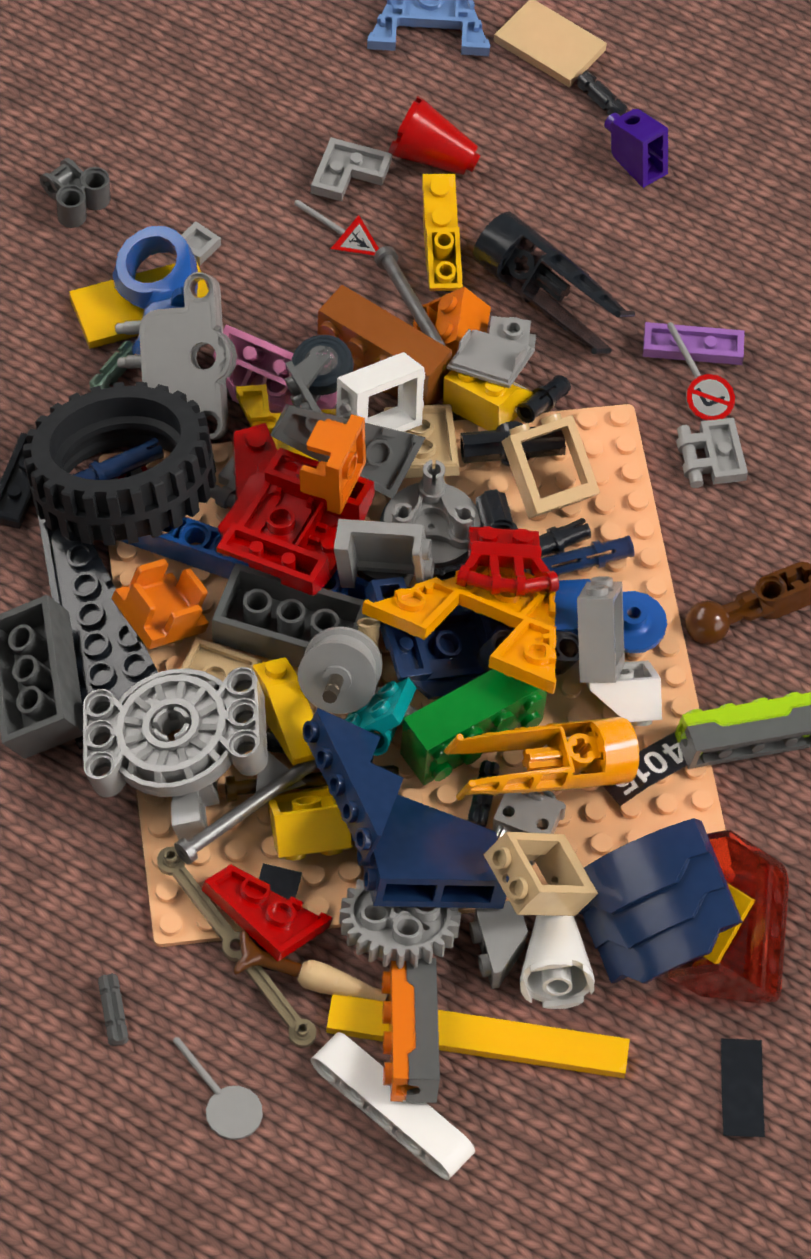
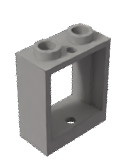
[577,576,625,683]

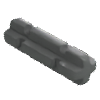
[98,973,129,1046]

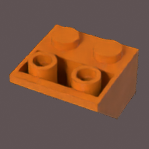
[413,286,491,359]

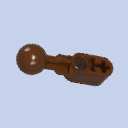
[685,562,811,645]

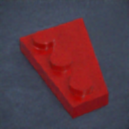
[232,423,278,502]
[202,864,333,962]

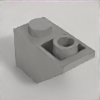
[469,901,528,989]

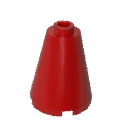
[388,96,481,175]

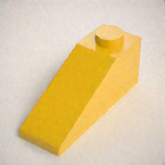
[252,657,315,765]

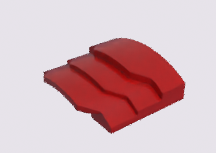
[216,448,375,596]

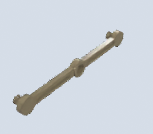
[157,847,316,1048]

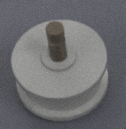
[298,627,383,714]

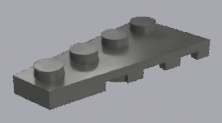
[270,404,425,499]

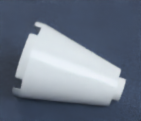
[520,915,595,1009]

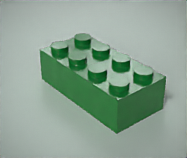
[400,669,547,786]

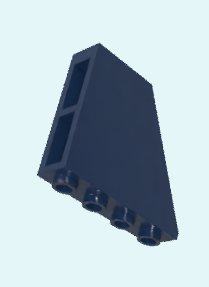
[351,794,509,909]

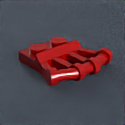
[456,526,559,597]

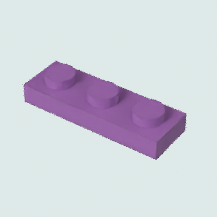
[643,322,744,365]

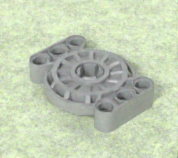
[83,667,268,797]

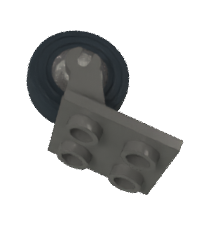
[285,335,354,412]

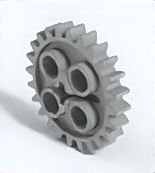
[339,879,461,969]

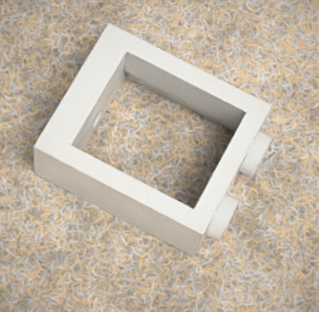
[336,352,425,432]

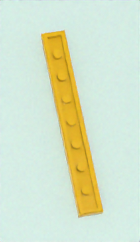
[326,994,630,1079]

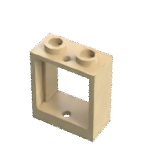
[501,413,600,519]
[483,832,598,916]

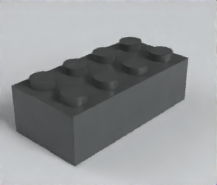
[212,563,369,667]
[0,595,83,759]

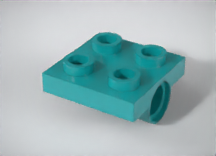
[345,677,417,756]

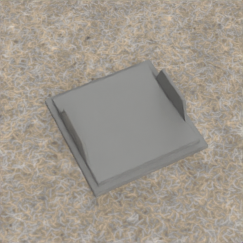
[447,329,535,388]

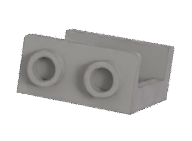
[334,519,434,588]

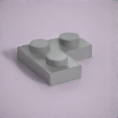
[311,137,392,201]

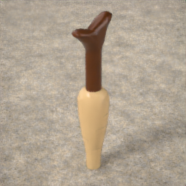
[234,930,387,1001]

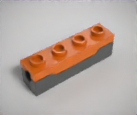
[382,958,440,1103]

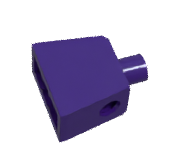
[604,109,668,188]

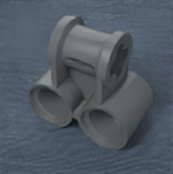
[40,158,111,228]

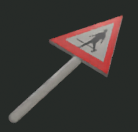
[294,200,379,257]

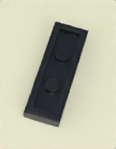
[0,432,32,529]

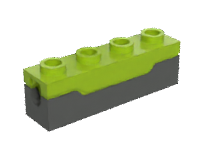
[675,692,811,769]

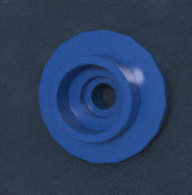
[623,591,667,654]

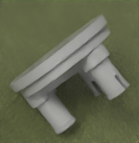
[380,460,482,571]

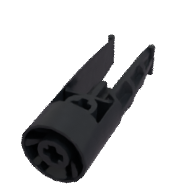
[472,211,635,354]

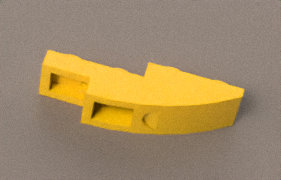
[422,174,463,291]

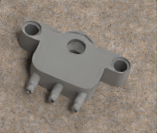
[115,272,237,440]

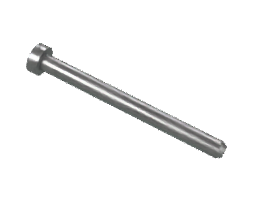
[374,246,445,346]
[174,760,318,865]

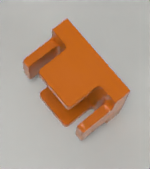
[299,414,366,514]
[111,559,209,650]

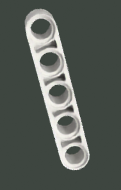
[311,1032,475,1180]

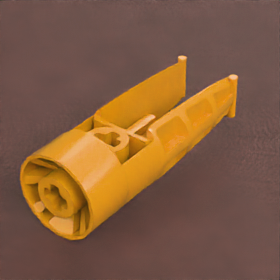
[444,717,639,800]

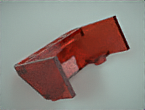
[668,830,789,1004]

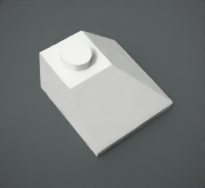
[579,660,662,726]

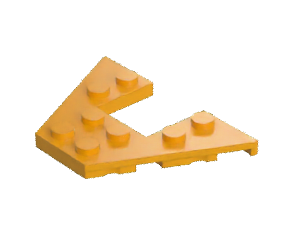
[362,566,556,694]

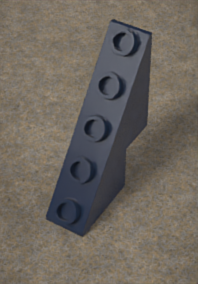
[303,707,404,862]

